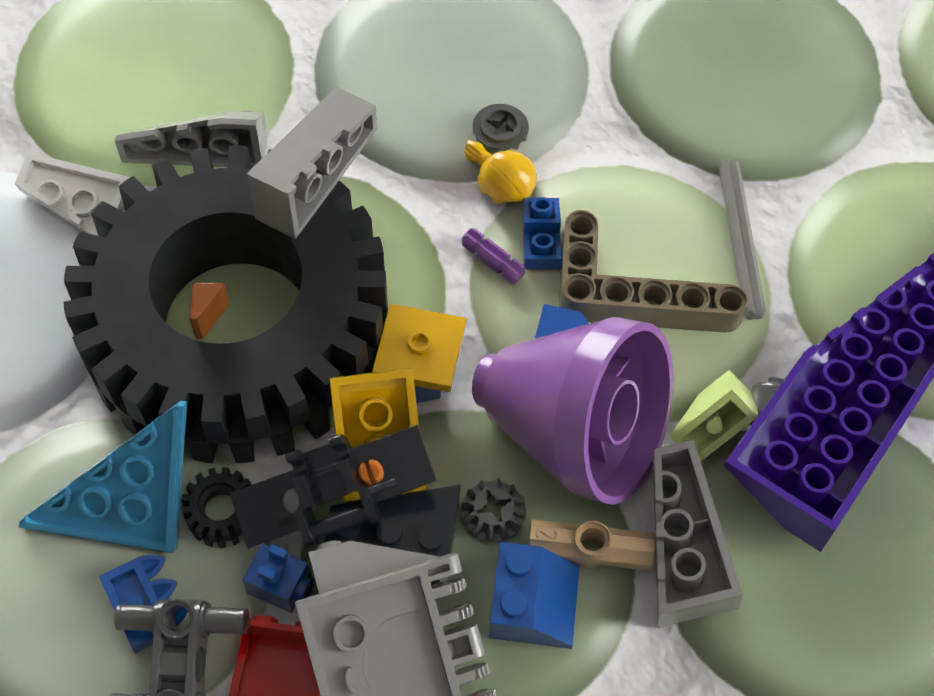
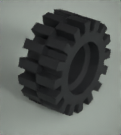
[181,467,252,548]

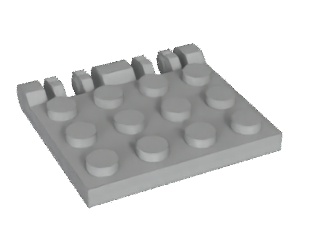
[295,553,497,696]

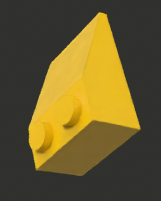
[329,368,426,502]

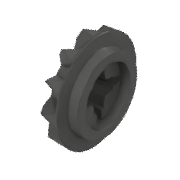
[473,104,529,152]
[461,478,526,542]

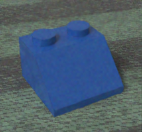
[488,542,580,649]

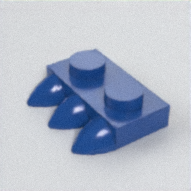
[99,554,188,654]

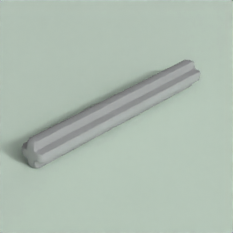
[719,160,766,320]

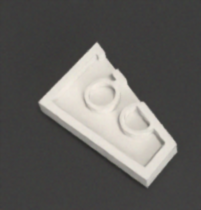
[14,152,130,236]

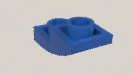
[523,197,562,269]

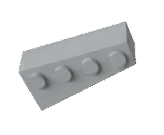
[247,87,377,239]
[653,439,743,628]

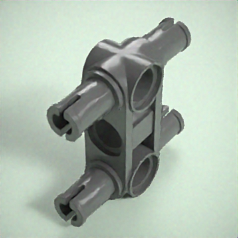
[109,599,250,696]

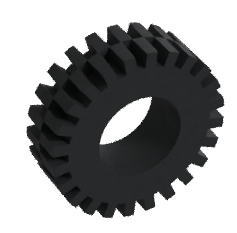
[63,146,388,464]

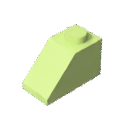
[671,370,758,461]

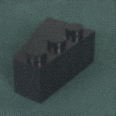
[323,484,461,577]

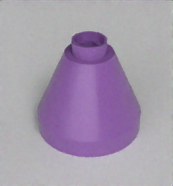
[472,317,674,505]

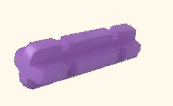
[462,228,525,284]

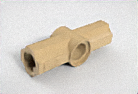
[528,519,656,571]

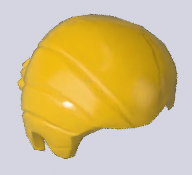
[464,141,537,204]

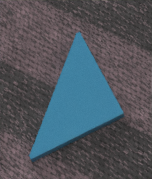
[19,401,187,553]

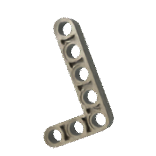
[559,210,749,333]

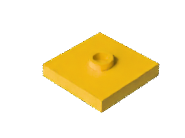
[372,303,467,393]

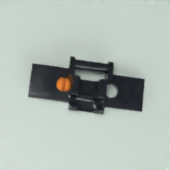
[230,425,437,549]

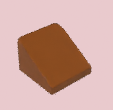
[189,283,229,339]

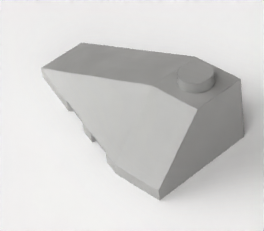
[115,111,268,167]

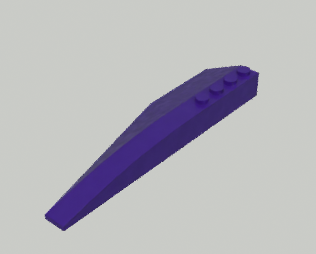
[724,253,934,552]

